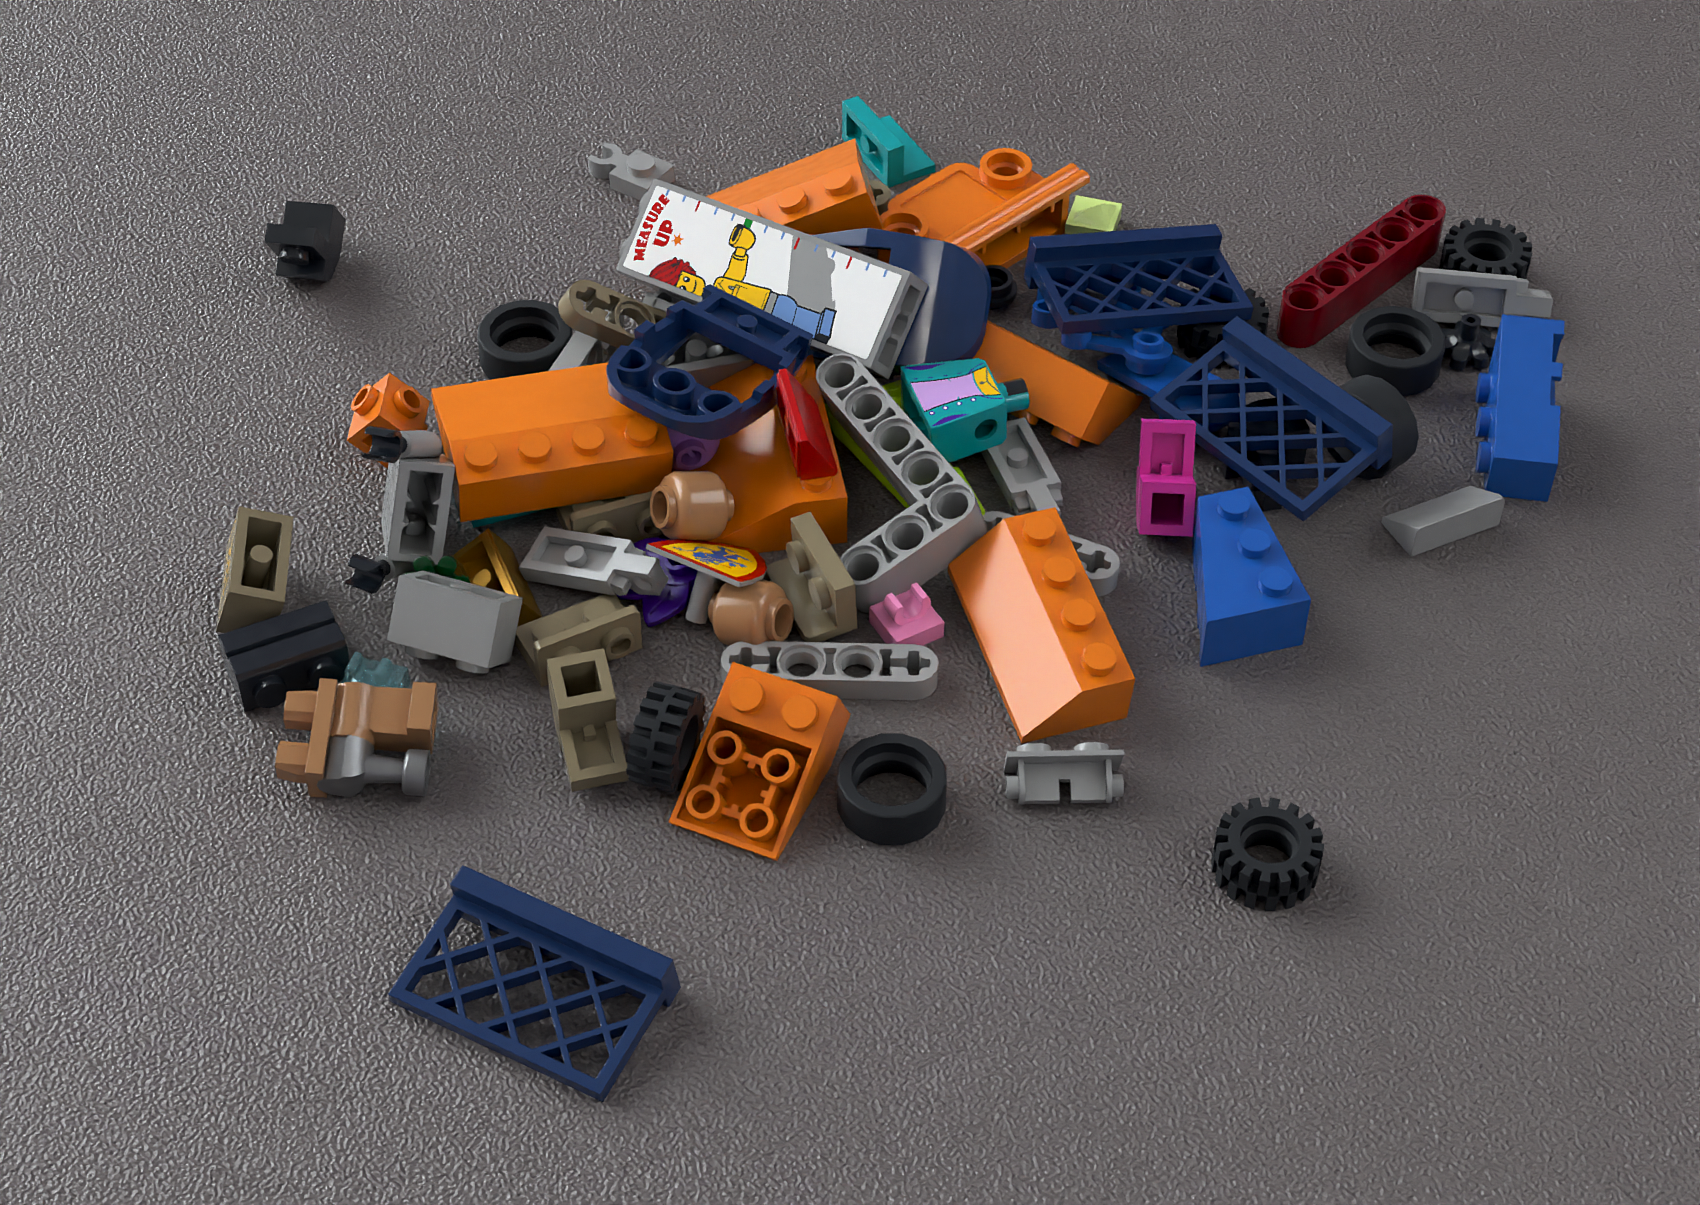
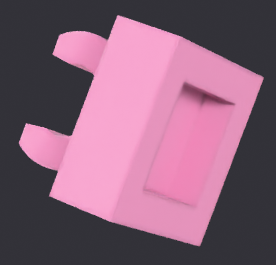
[869,582,945,646]

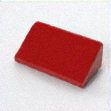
[776,369,838,481]

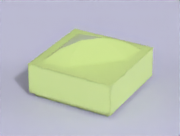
[1065,195,1122,234]

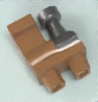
[275,678,439,798]

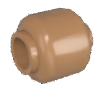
[650,471,734,541]
[708,580,794,646]

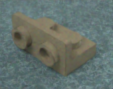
[556,491,663,543]
[765,512,857,642]
[514,594,643,687]

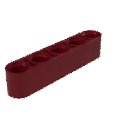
[1276,194,1446,348]

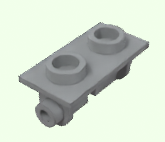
[1003,742,1124,805]

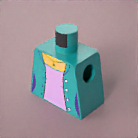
[901,358,1030,463]

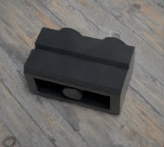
[218,600,353,713]

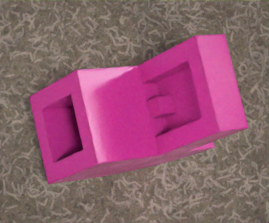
[1136,418,1196,537]

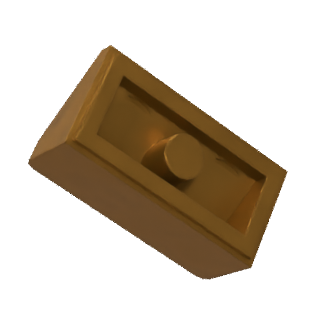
[452,528,542,627]

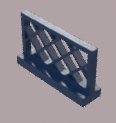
[1024,224,1254,334]
[1150,316,1393,522]
[388,865,681,1102]

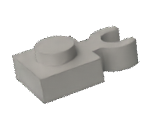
[588,143,675,201]

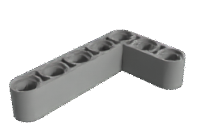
[816,353,987,613]

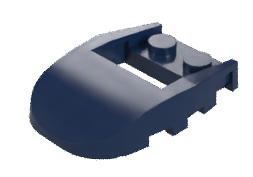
[808,228,992,380]
[606,284,813,440]

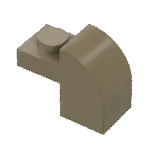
[547,648,629,792]

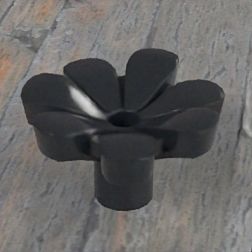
[1441,314,1496,370]

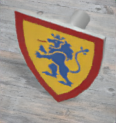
[646,539,767,624]

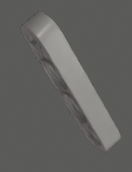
[720,641,939,700]

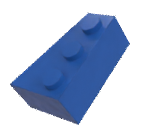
[1475,314,1565,502]
[1192,487,1311,667]

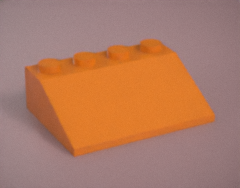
[705,138,884,235]
[672,355,848,553]
[431,362,673,522]

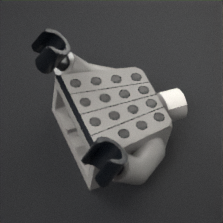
[345,426,455,594]

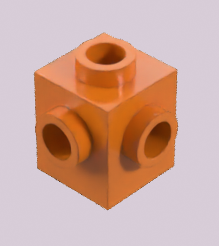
[347,372,430,469]

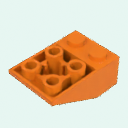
[669,662,851,861]

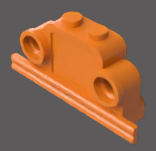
[877,148,1090,269]

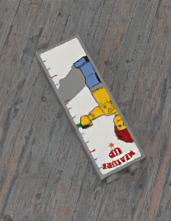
[616,178,928,380]

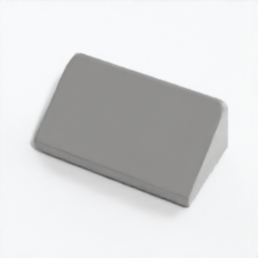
[1381,486,1505,557]

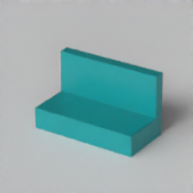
[842,96,936,188]

